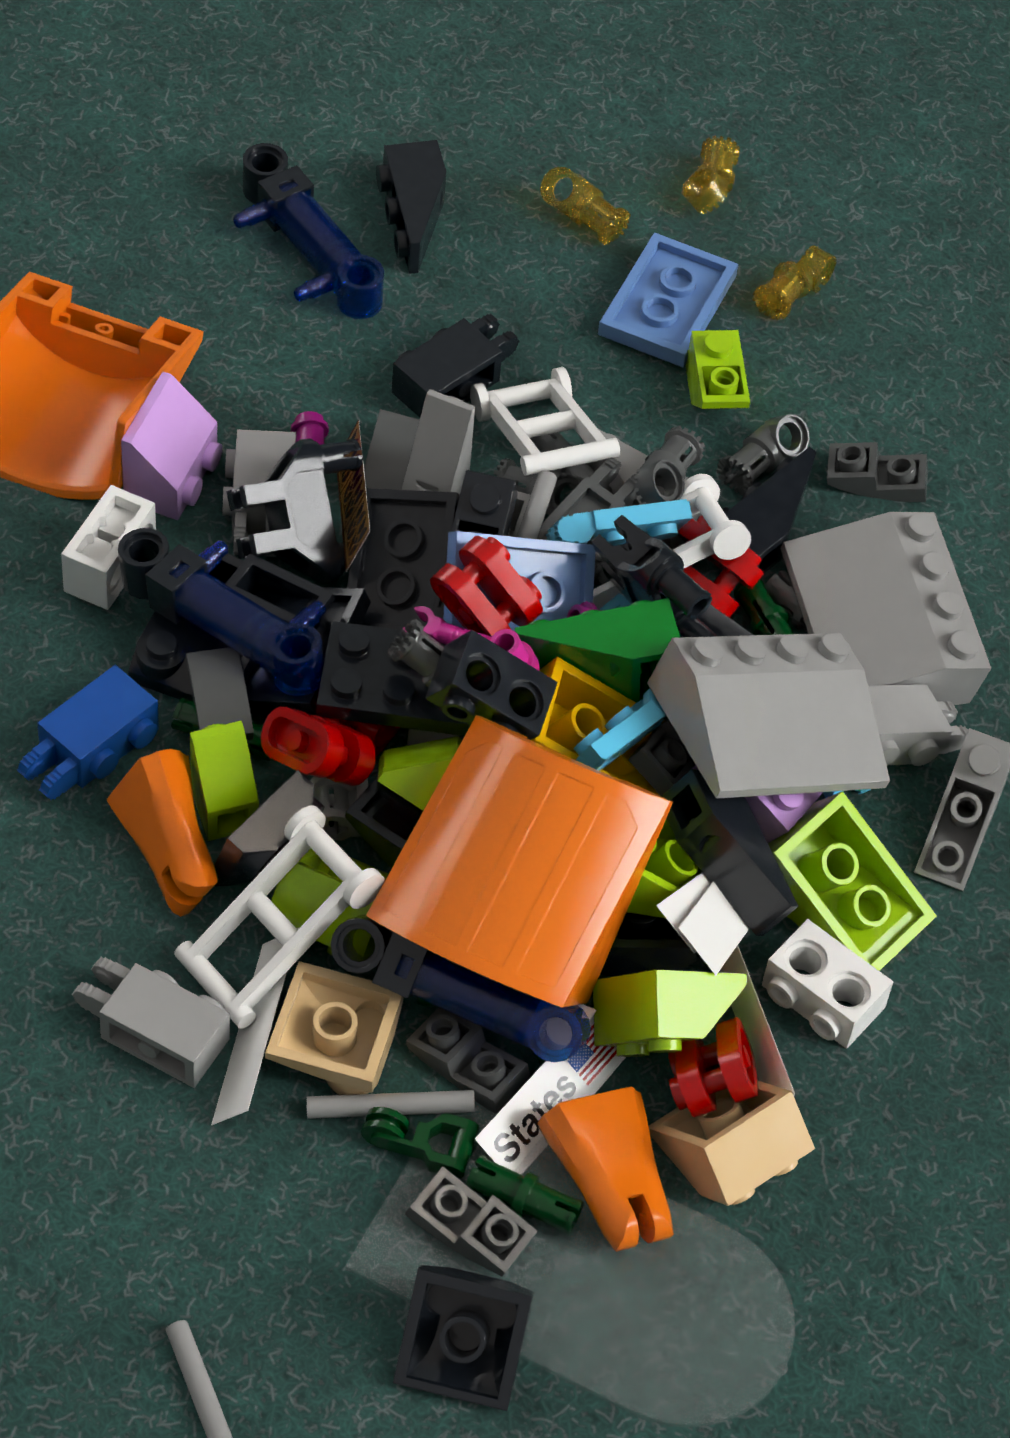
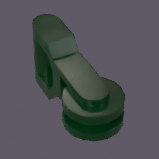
[361,1107,480,1179]

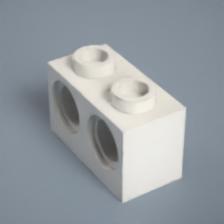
[61,485,156,610]
[762,919,893,1049]

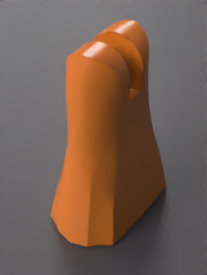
[107,749,218,917]
[538,1086,674,1252]

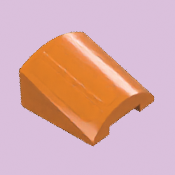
[0,271,204,500]
[366,715,673,1008]

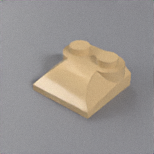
[265,961,404,1095]

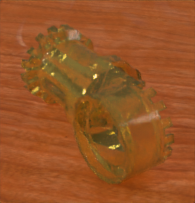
[682,135,740,214]
[540,167,631,245]
[753,245,837,320]

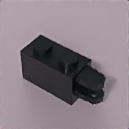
[392,314,520,417]

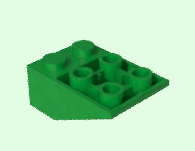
[515,598,680,703]

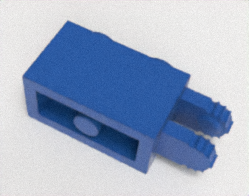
[17,665,159,800]

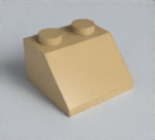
[649,1080,815,1206]

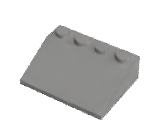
[780,512,991,705]
[647,633,890,799]

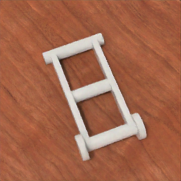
[470,367,620,476]
[593,474,751,609]
[174,805,385,1029]

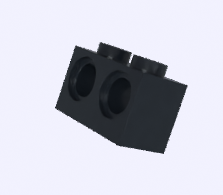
[425,630,558,740]

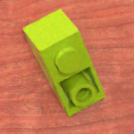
[686,330,750,409]
[190,721,259,841]

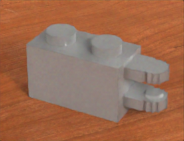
[223,429,296,557]
[868,684,968,766]
[71,957,230,1088]

